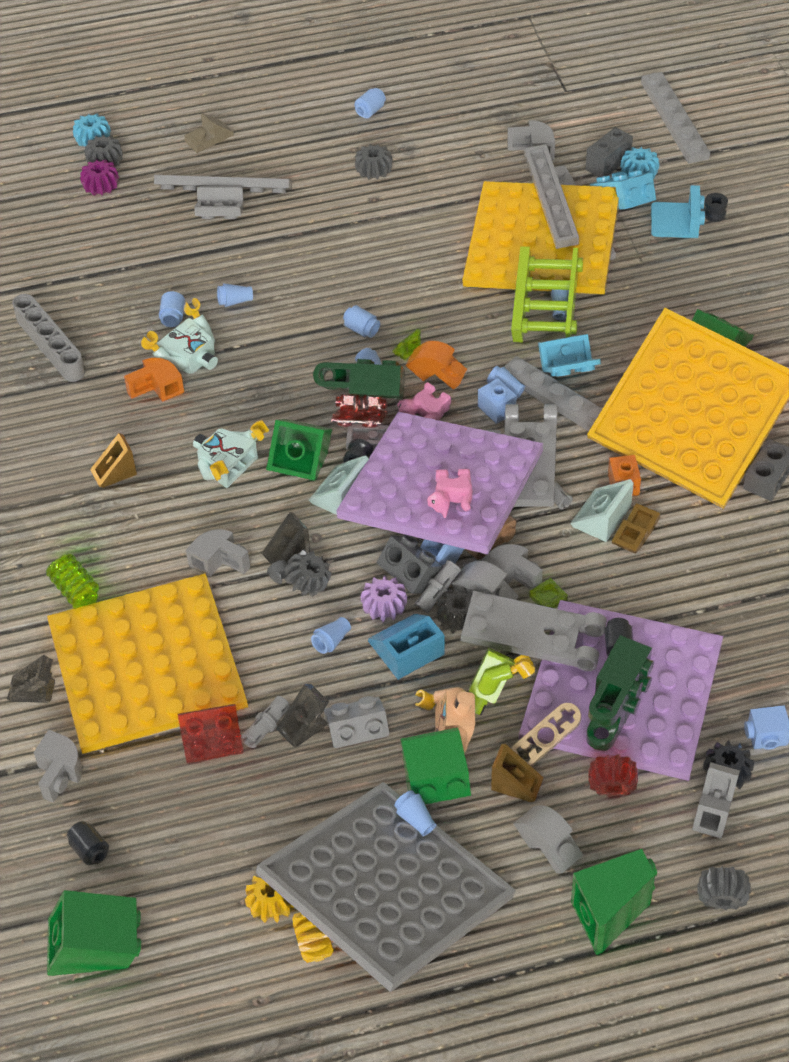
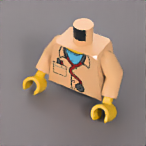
[415,687,475,754]

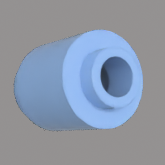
[354,88,386,118]
[159,291,185,327]
[343,305,380,338]

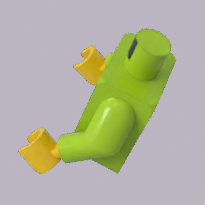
[469,647,535,715]

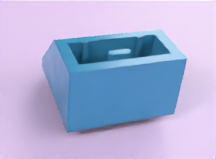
[368,614,445,680]

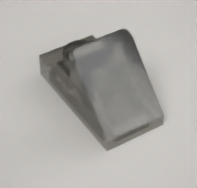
[7,655,55,703]
[276,684,329,747]

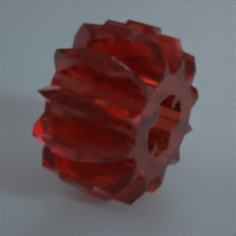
[588,754,638,798]

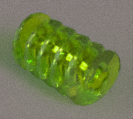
[46,554,99,609]

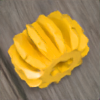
[245,875,294,923]
[292,912,333,963]

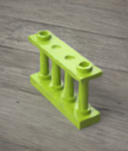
[511,247,583,342]

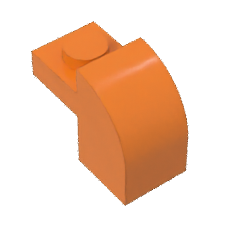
[405,341,467,389]
[124,358,185,402]

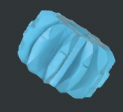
[73,113,111,147]
[620,146,659,179]

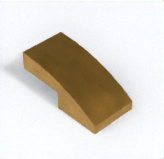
[612,503,660,554]

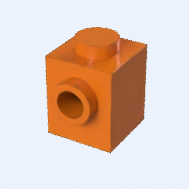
[608,455,641,496]

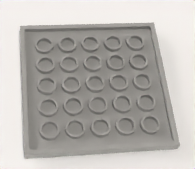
[256,782,516,992]

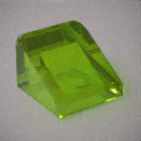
[392,329,421,360]

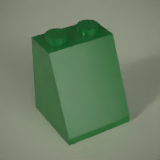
[571,849,657,955]
[47,890,141,976]

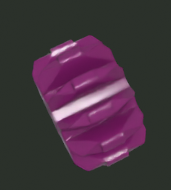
[80,159,119,196]

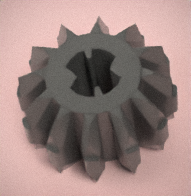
[84,135,123,166]
[355,144,393,180]
[284,550,332,597]
[697,866,751,911]

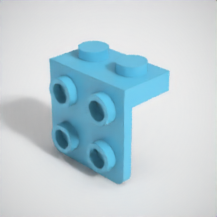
[590,170,656,210]
[651,185,705,238]
[538,334,601,377]

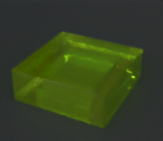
[529,578,568,608]

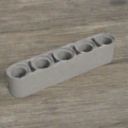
[12,294,85,382]

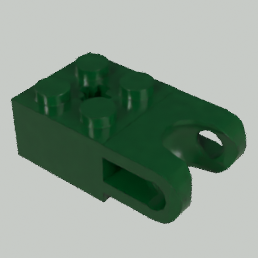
[313,359,405,399]
[586,635,654,751]

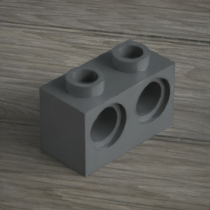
[585,127,633,177]
[743,439,789,502]
[376,534,443,594]

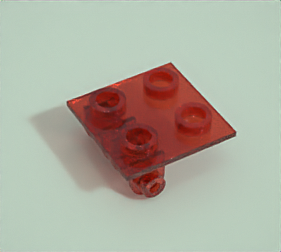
[330,394,388,428]
[178,704,244,763]

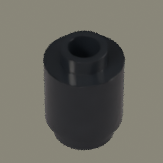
[604,618,633,656]
[67,821,109,865]

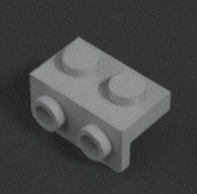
[195,186,244,219]
[324,696,389,748]

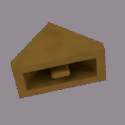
[90,433,137,488]
[491,744,544,802]

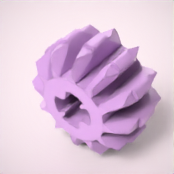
[361,575,407,623]

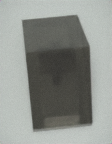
[261,512,311,565]

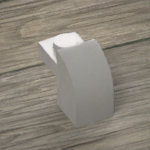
[507,120,555,160]
[186,529,250,577]
[481,544,543,592]
[451,561,518,602]
[34,730,82,802]
[692,762,740,839]
[513,806,583,873]

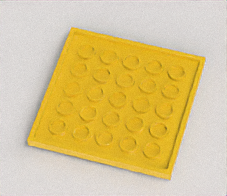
[462,181,619,294]
[587,308,789,509]
[47,573,248,754]

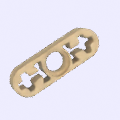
[511,703,581,767]

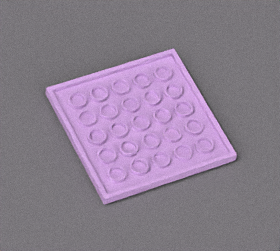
[336,412,543,554]
[519,600,723,781]

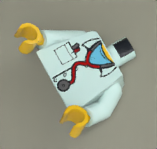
[141,298,218,374]
[193,420,269,488]

